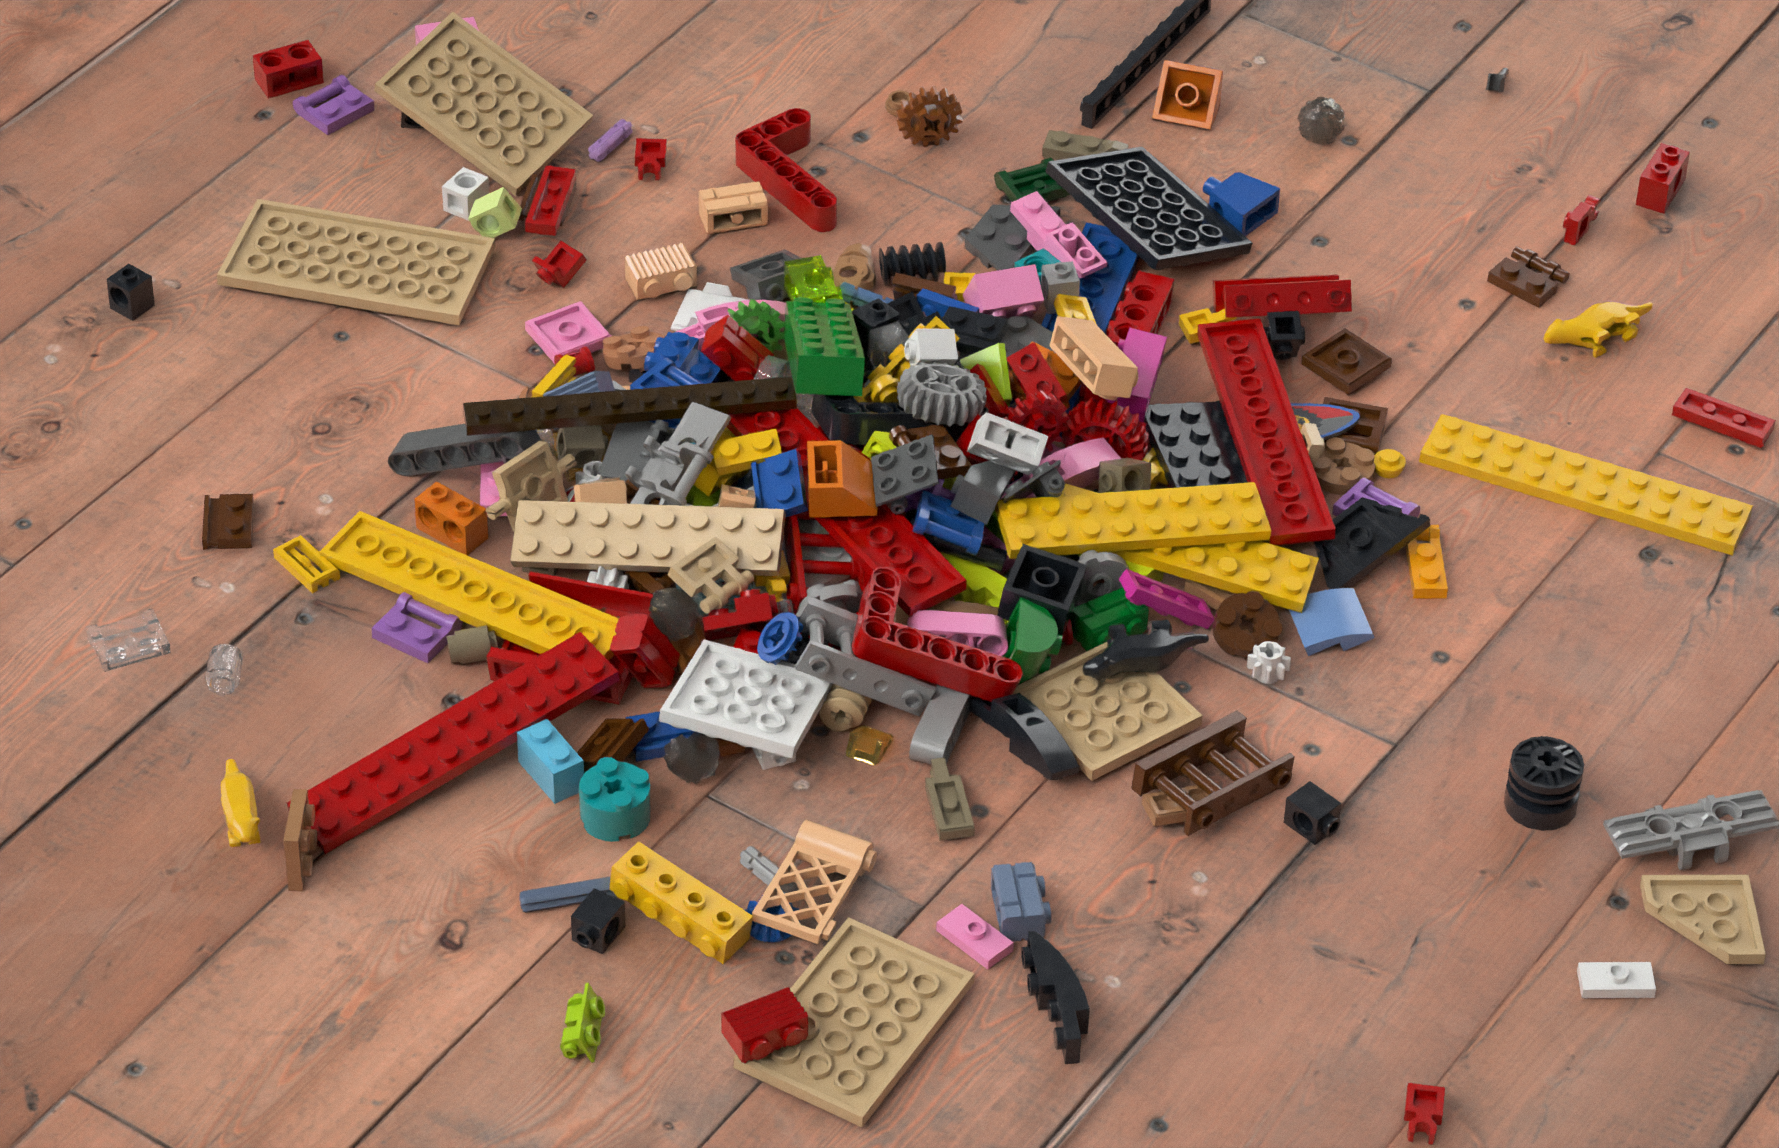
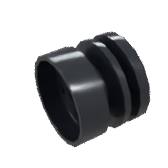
[1504,736,1585,831]

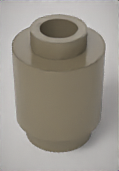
[446,625,498,665]

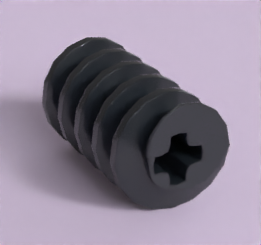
[879,242,946,286]

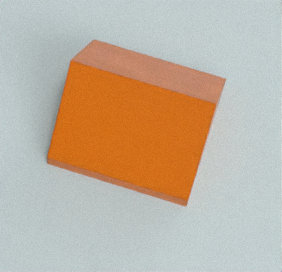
[1152,60,1223,130]

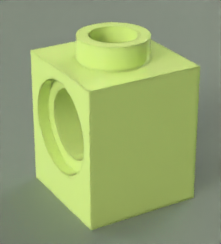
[468,187,522,238]

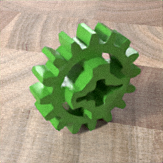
[727,299,785,361]

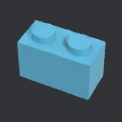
[517,719,584,804]

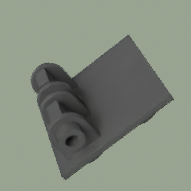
[598,420,675,481]
[871,434,939,514]
[1001,460,1065,503]

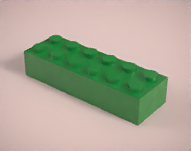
[784,297,865,396]

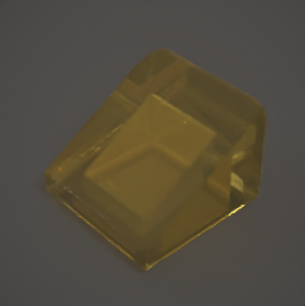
[845,725,894,765]

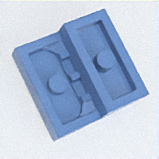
[1289,588,1375,656]

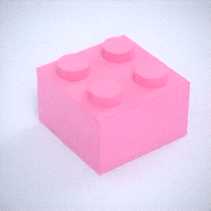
[963,264,1044,319]

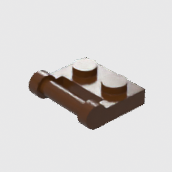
[1323,397,1388,455]
[889,424,971,480]

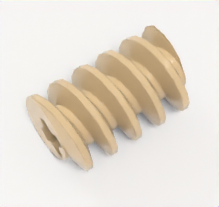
[819,684,872,732]

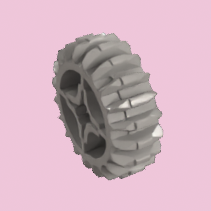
[897,361,987,427]

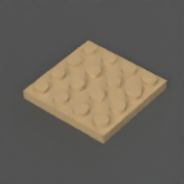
[1013,642,1203,781]

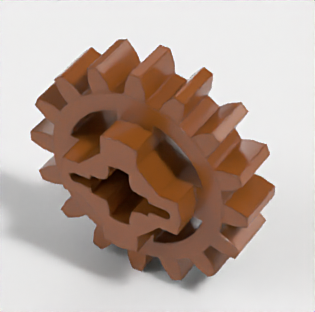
[896,86,963,147]

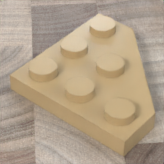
[1640,875,1766,964]

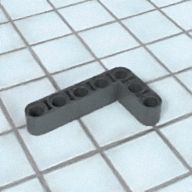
[388,424,564,483]

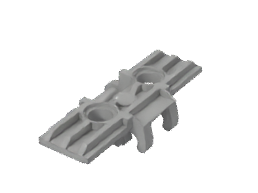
[625,402,731,506]
[1603,790,1779,870]

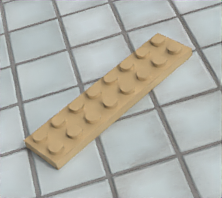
[510,500,786,576]

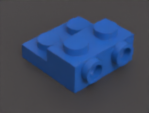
[644,332,725,384]

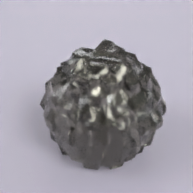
[1297,97,1345,145]
[648,587,699,641]
[664,732,720,784]

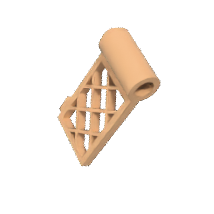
[752,820,877,944]

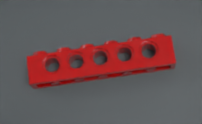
[1079,271,1174,402]

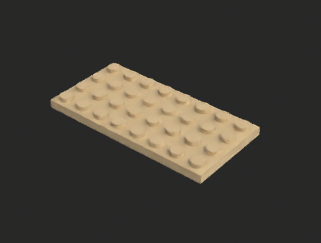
[217,199,496,325]

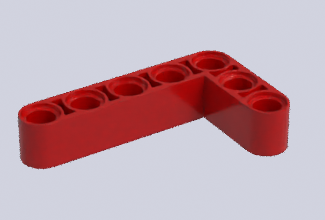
[735,108,837,232]
[852,567,1023,702]

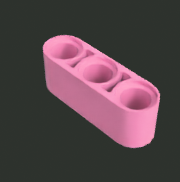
[907,610,1008,656]

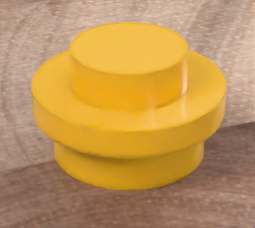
[869,374,900,403]
[1374,449,1406,479]

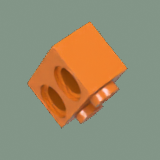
[414,481,489,556]

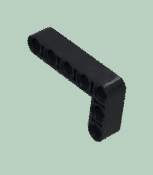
[811,394,988,445]

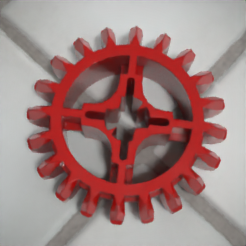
[1061,397,1149,460]

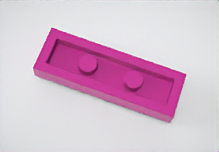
[1119,569,1214,629]

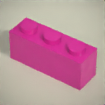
[1108,328,1167,422]

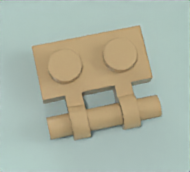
[668,536,754,613]

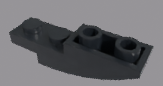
[969,693,1080,780]
[1021,931,1090,1064]

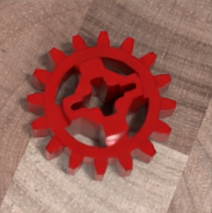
[1003,390,1070,451]

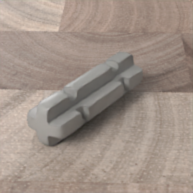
[740,846,797,894]

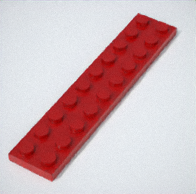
[1197,318,1336,545]
[726,408,967,617]
[287,632,620,854]

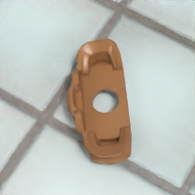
[828,243,876,308]

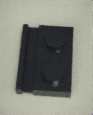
[942,306,1009,354]

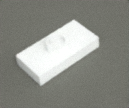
[1577,962,1656,998]

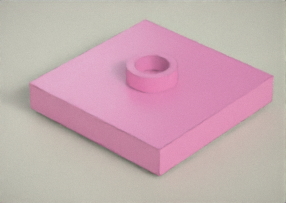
[525,301,611,364]

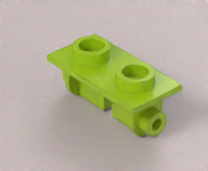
[560,983,605,1063]

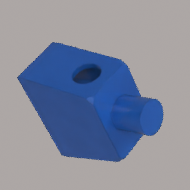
[1203,172,1280,236]

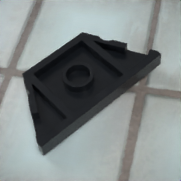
[1313,497,1430,590]

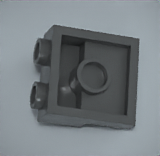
[730,249,817,302]

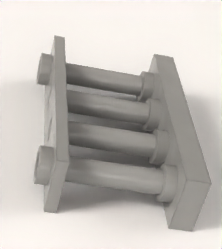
[795,595,935,716]

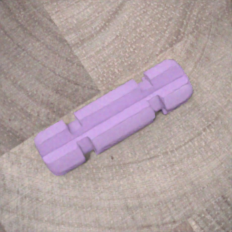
[588,119,632,162]

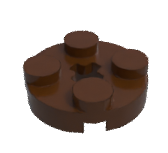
[1212,591,1282,660]

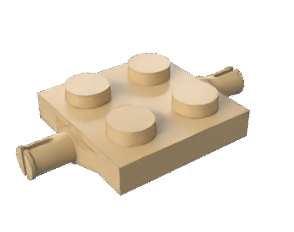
[486,441,576,531]

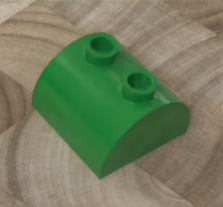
[1002,597,1062,685]

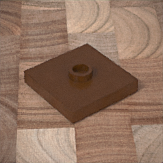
[1301,328,1392,395]

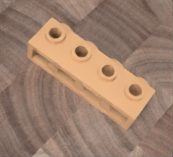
[1049,316,1138,400]

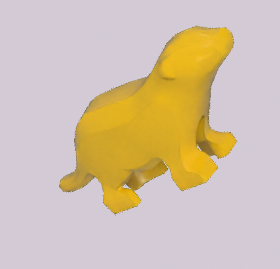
[1543,302,1653,358]
[221,759,261,847]

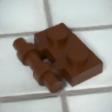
[1487,247,1570,308]

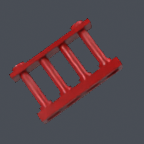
[1213,274,1352,318]
[784,511,871,615]

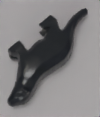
[1082,620,1209,683]

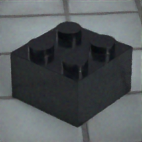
[997,544,1087,636]

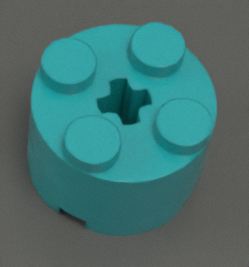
[579,757,651,842]

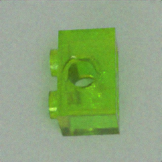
[784,255,843,303]

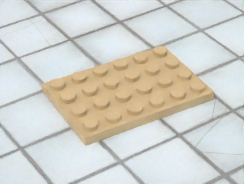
[374,12,593,196]
[734,917,975,1127]

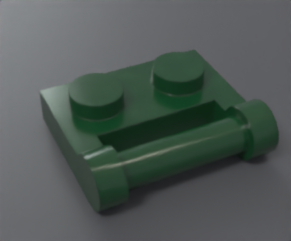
[994,157,1071,202]

